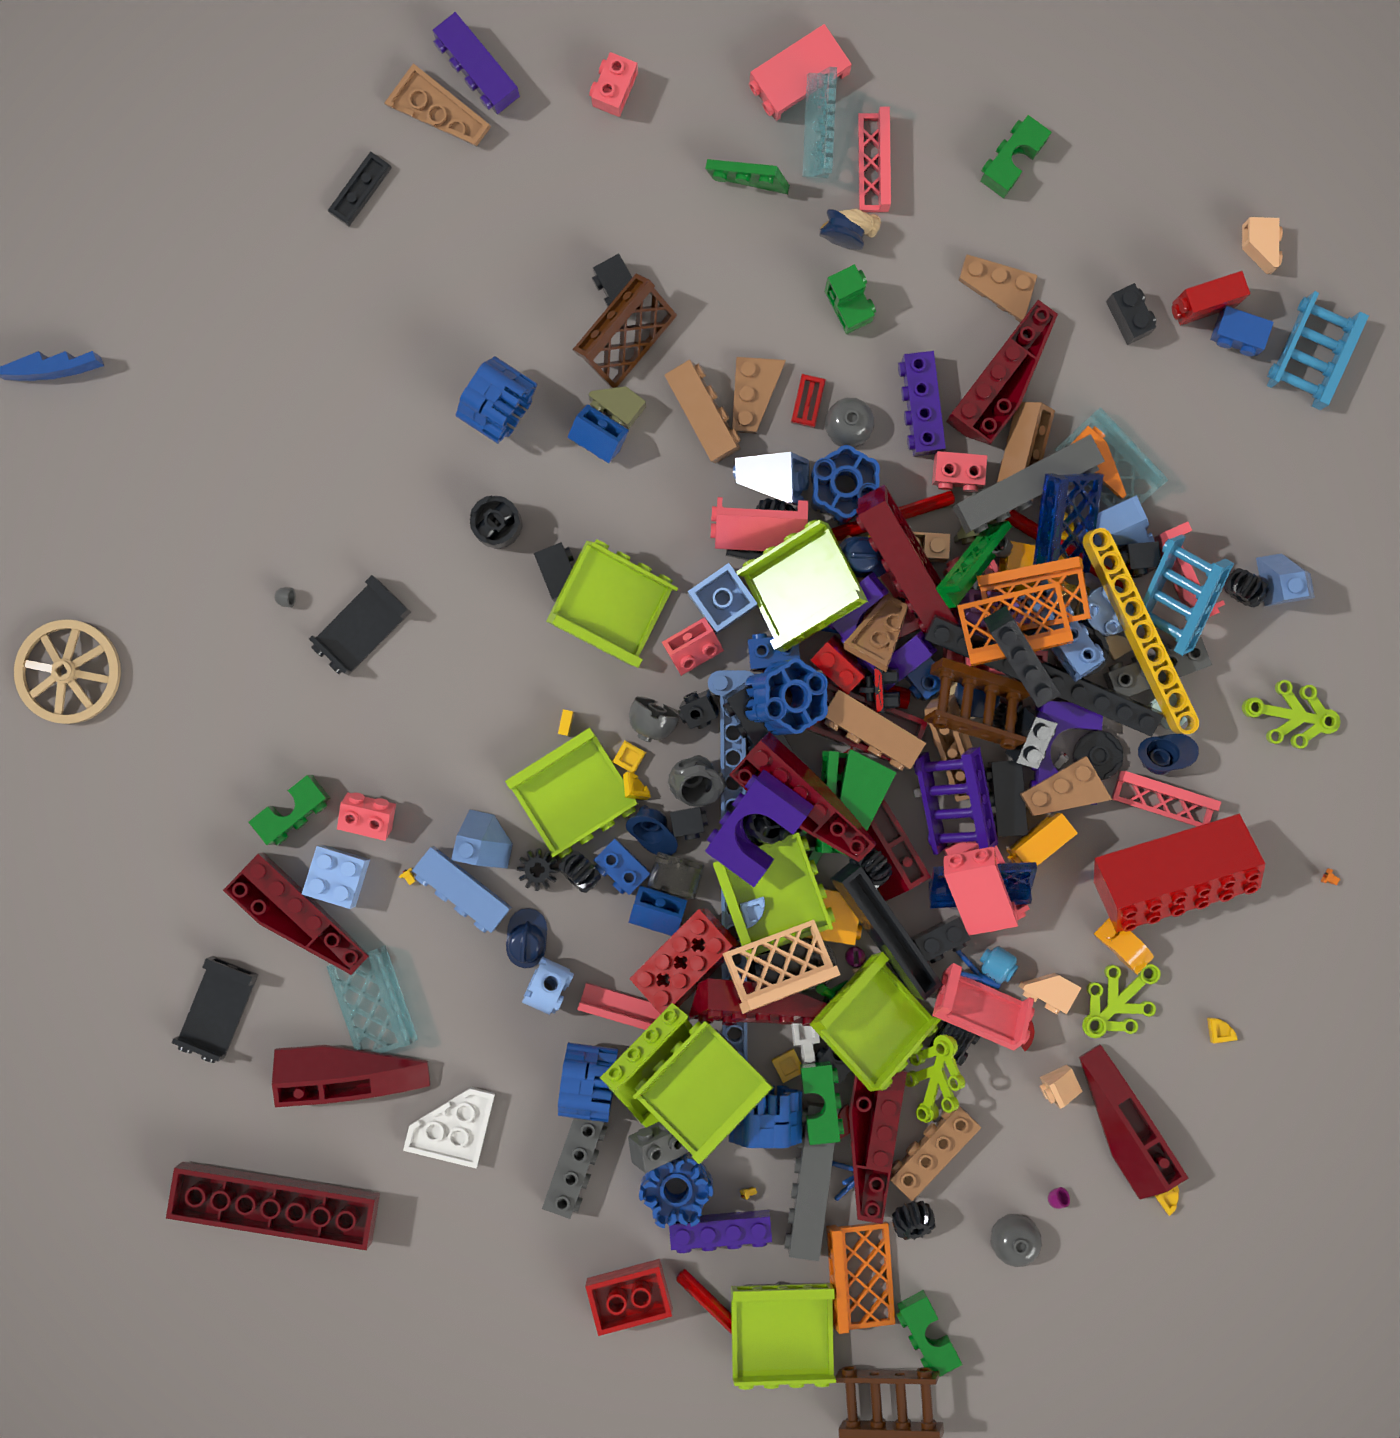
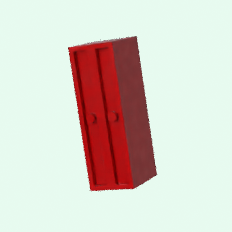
[1094,813,1266,933]

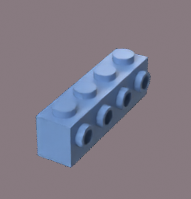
[1017,580,1105,682]
[412,846,512,933]

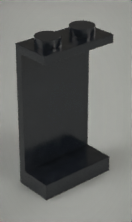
[309,575,411,675]
[172,956,259,1063]

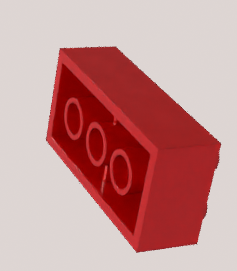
[629,909,741,1014]

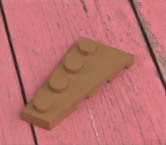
[384,63,491,147]

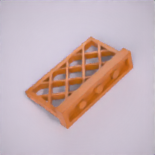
[977,556,1091,635]
[957,581,1074,666]
[826,1221,895,1334]

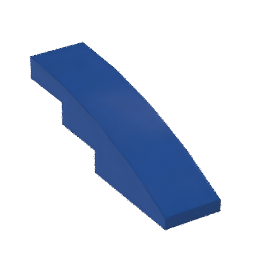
[0,351,104,381]

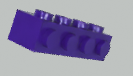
[432,12,520,115]
[898,351,946,457]
[669,1210,772,1253]

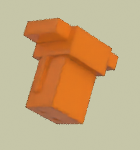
[1321,868,1340,885]

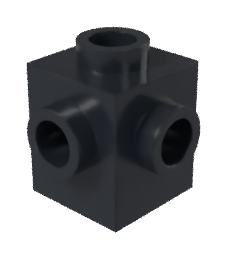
[678,689,719,729]

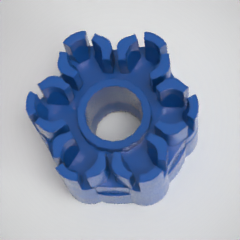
[456,356,537,444]
[810,445,880,525]
[745,658,828,735]
[558,1042,618,1123]
[729,1085,803,1148]
[639,1152,713,1228]

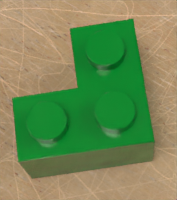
[824,264,876,335]

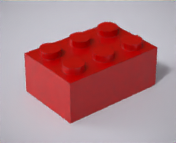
[585,1259,673,1336]

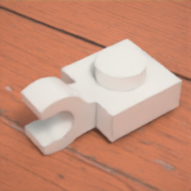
[791,1024,820,1064]

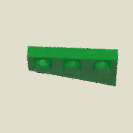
[705,159,790,195]

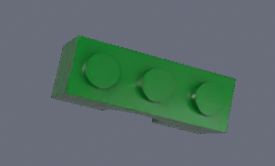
[980,115,1052,199]
[248,775,330,846]
[800,1061,844,1145]
[896,1290,963,1377]

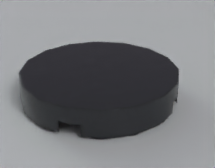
[1073,731,1124,780]

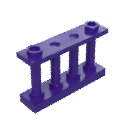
[914,747,998,855]

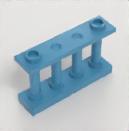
[1267,291,1369,410]
[1138,534,1234,656]

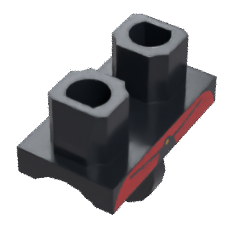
[858,667,900,713]

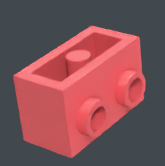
[589,52,638,117]
[932,451,987,492]
[662,617,724,676]
[337,793,396,841]

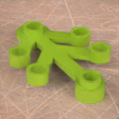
[1242,680,1340,749]
[1082,963,1161,1038]
[905,1034,965,1123]

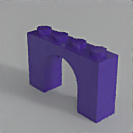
[828,572,937,691]
[1029,701,1103,805]
[705,770,814,887]

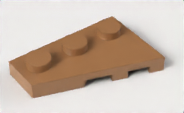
[958,255,1037,322]
[732,357,786,434]
[844,594,908,672]
[1020,756,1112,816]

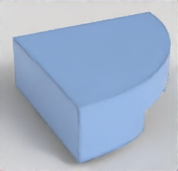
[740,896,765,928]

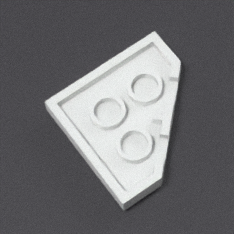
[403,1087,495,1168]

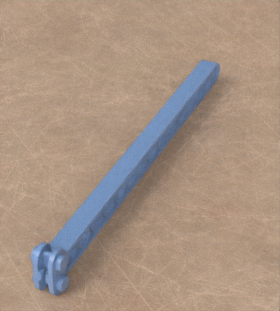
[708,670,754,1060]

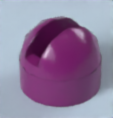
[845,947,865,967]
[1048,1187,1070,1209]

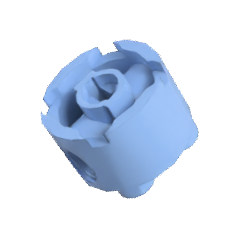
[1079,586,1134,636]
[522,957,574,1015]

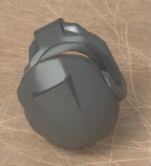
[668,755,727,807]

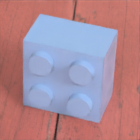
[688,563,757,635]
[302,845,370,909]

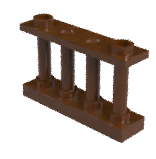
[924,657,1030,750]
[835,1366,944,1438]

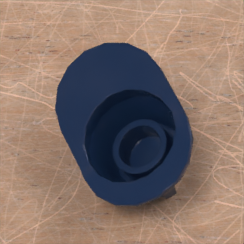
[840,537,887,578]
[1138,734,1199,775]
[626,805,678,856]
[506,908,547,968]

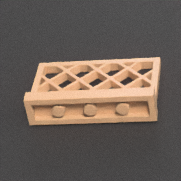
[723,920,840,1014]

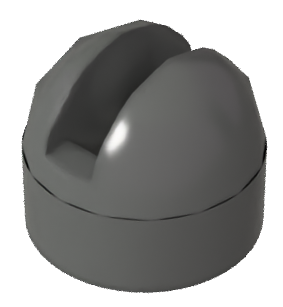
[992,536,1013,558]
[275,587,296,607]

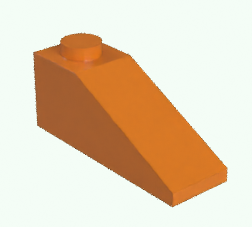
[1070,426,1127,500]

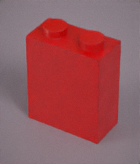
[1172,271,1250,326]
[810,635,869,695]

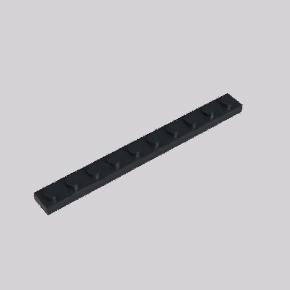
[924,614,1164,737]

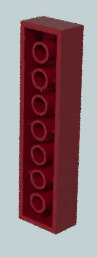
[166,1162,380,1251]

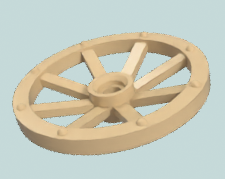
[14,620,121,724]

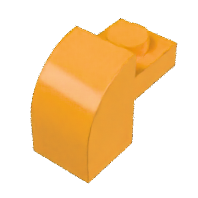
[1094,918,1154,975]

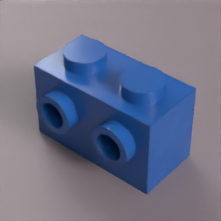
[1210,306,1274,357]
[567,404,629,463]
[747,633,800,671]
[902,657,941,701]
[594,838,651,895]
[628,886,688,936]

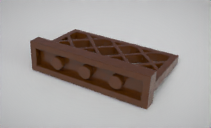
[572,273,677,388]

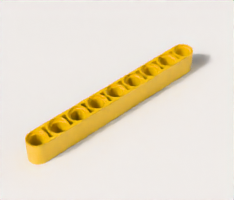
[1083,528,1199,734]

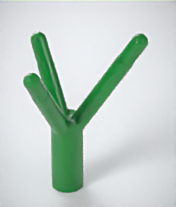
[816,980,848,1004]

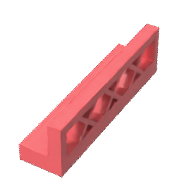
[858,107,891,212]
[1112,771,1221,827]
[577,982,661,1030]

